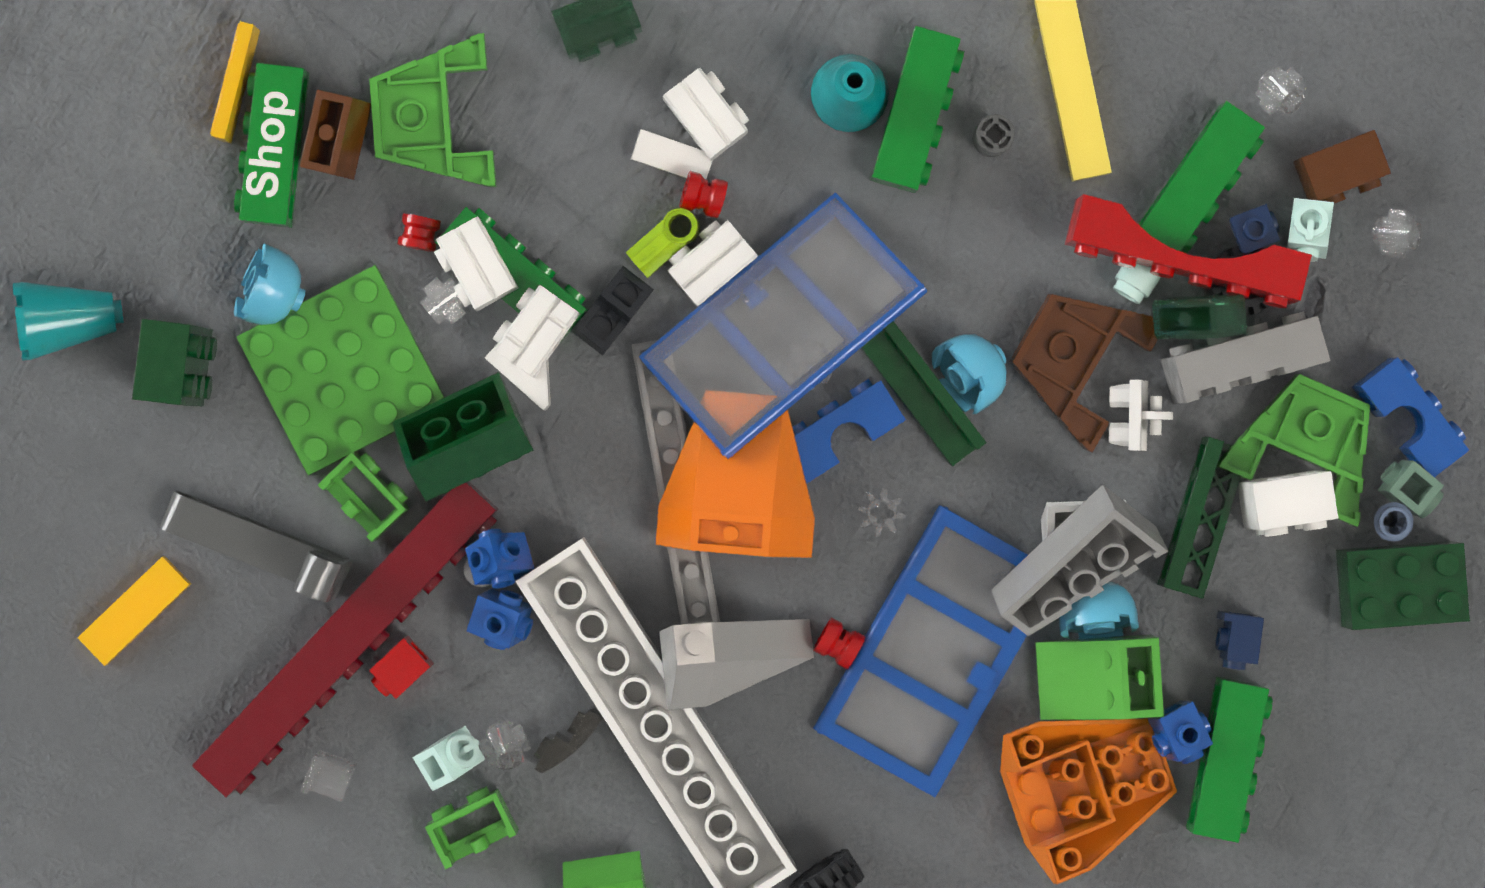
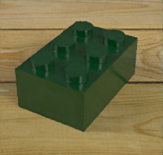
[132,319,217,407]
[392,372,534,501]
[1336,541,1470,630]

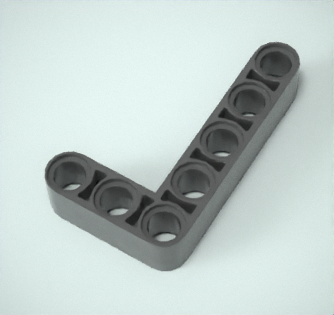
[159,491,352,602]

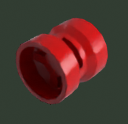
[679,171,728,219]
[813,617,866,670]

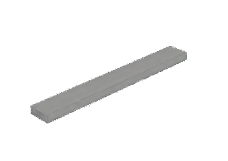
[632,340,720,625]

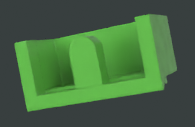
[318,452,410,542]
[425,786,519,870]

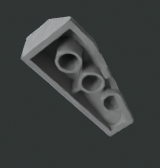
[659,619,814,710]

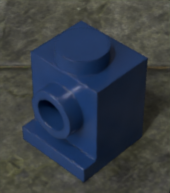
[1215,610,1264,670]

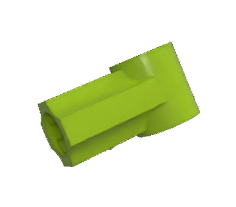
[626,208,700,278]

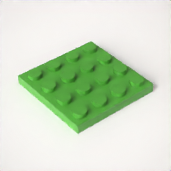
[236,265,445,476]

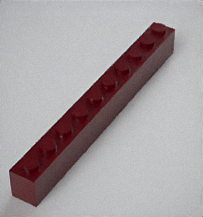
[192,481,499,798]

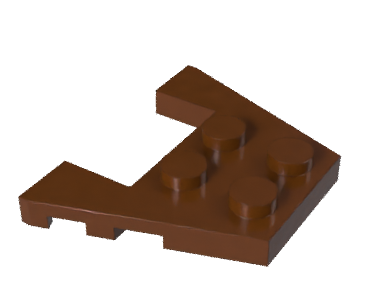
[1009,294,1168,453]

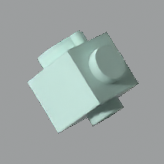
[1287,198,1334,262]
[412,726,485,791]

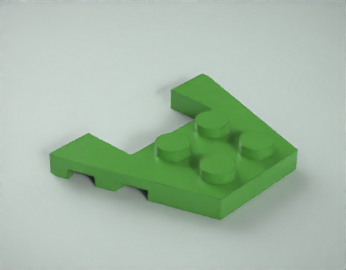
[369,33,497,187]
[1217,374,1370,527]

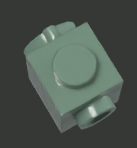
[1377,460,1444,519]

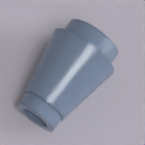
[1373,502,1413,541]

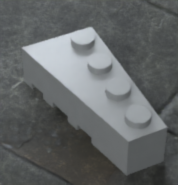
[1160,311,1330,404]
[991,484,1168,636]

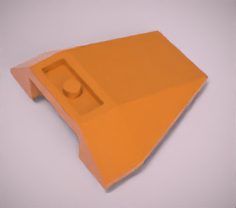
[656,391,815,558]
[1000,718,1177,884]

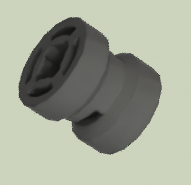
[972,114,1015,157]

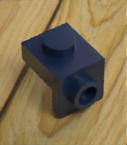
[1229,204,1280,254]

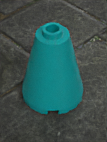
[811,54,889,133]
[13,282,124,361]

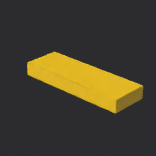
[210,21,260,143]
[78,556,191,666]

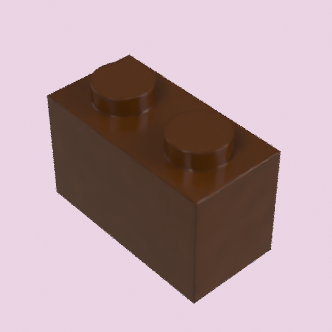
[299,90,371,180]
[1293,130,1391,204]

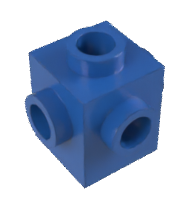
[465,529,535,589]
[466,588,533,650]
[1147,700,1213,764]

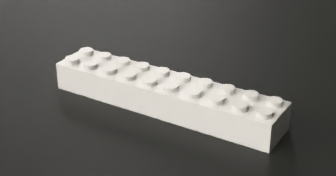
[516,537,797,888]

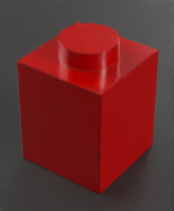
[369,635,434,699]

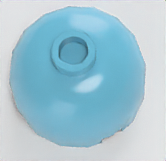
[234,244,306,325]
[932,334,1007,414]
[1059,582,1139,639]

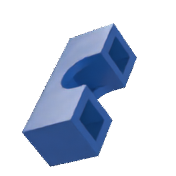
[1352,357,1469,477]
[793,378,906,483]

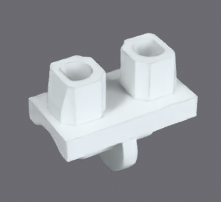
[1109,380,1173,451]

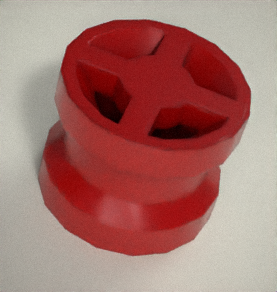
[397,213,441,252]

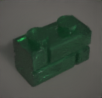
[551,0,642,62]
[1152,294,1247,339]

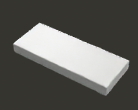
[631,129,712,179]

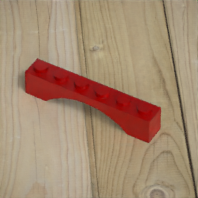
[1065,194,1312,308]

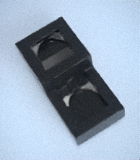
[572,266,654,356]

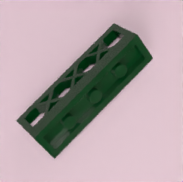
[861,321,987,466]
[1157,437,1240,599]

